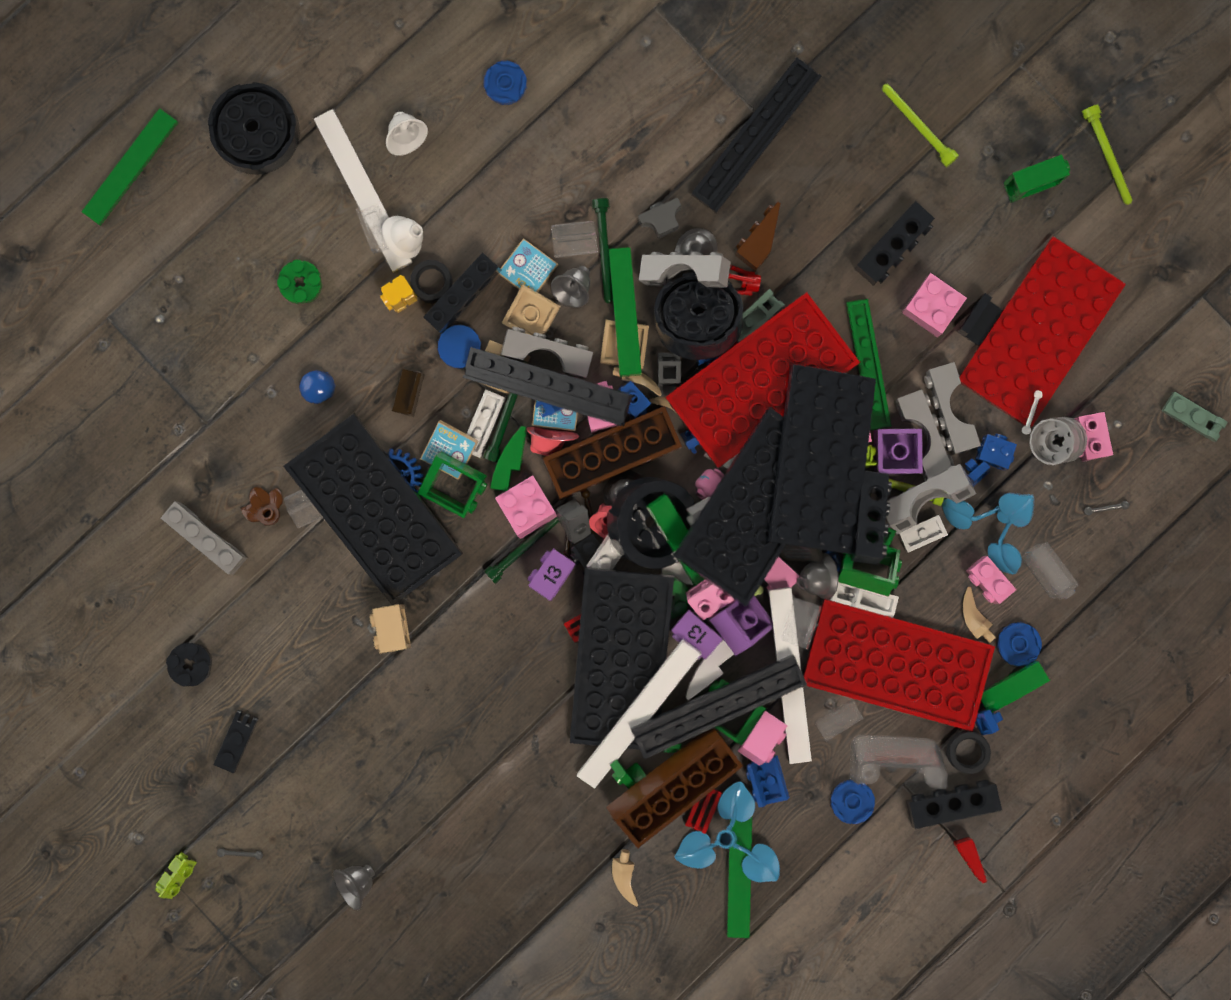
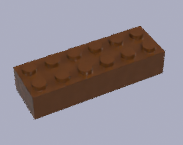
[543,406,682,500]
[606,728,743,848]

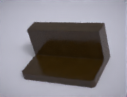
[392,369,424,417]

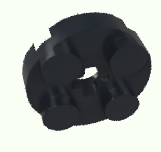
[166,643,212,687]

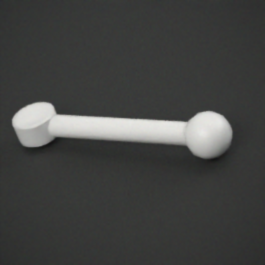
[1022,390,1043,435]

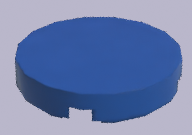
[484,61,527,105]
[438,325,481,369]
[997,622,1042,666]
[831,780,875,824]

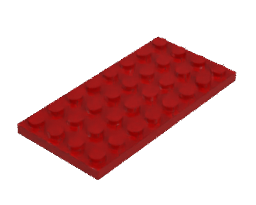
[959,236,1126,428]
[665,292,860,468]
[803,599,995,732]

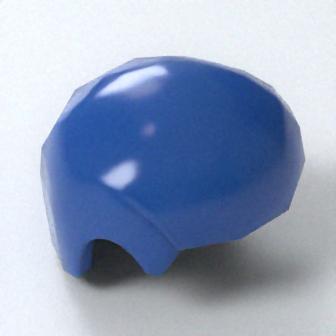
[299,370,335,404]

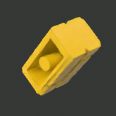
[380,275,417,313]

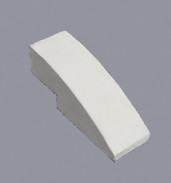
[826,582,899,618]
[685,639,734,700]

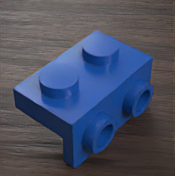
[746,755,790,808]

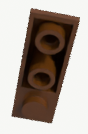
[735,202,781,272]

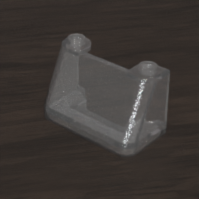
[849,735,947,789]

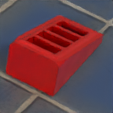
[953,837,987,884]

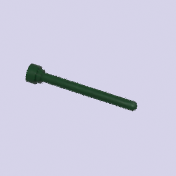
[592,198,613,304]
[482,361,527,463]
[484,513,559,584]

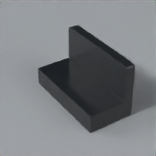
[957,293,1003,346]

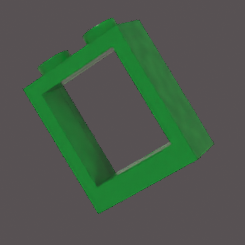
[1003,154,1070,203]
[417,451,487,518]
[838,547,902,597]
[708,678,766,746]

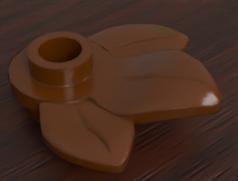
[241,487,283,526]

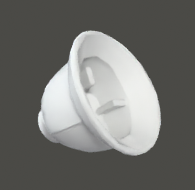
[386,112,428,155]
[382,216,423,259]

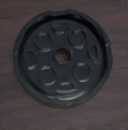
[208,82,300,175]
[654,272,743,360]
[607,477,695,569]

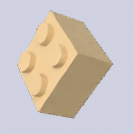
[370,604,411,653]

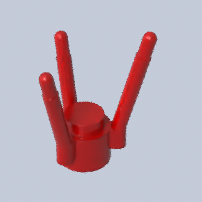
[728,265,761,296]

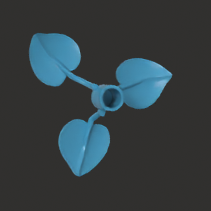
[941,493,1034,574]
[675,782,780,882]

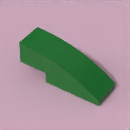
[490,426,527,492]
[981,661,1050,713]

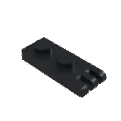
[213,709,259,773]

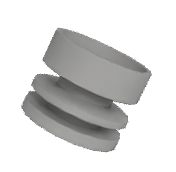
[1029,417,1087,465]

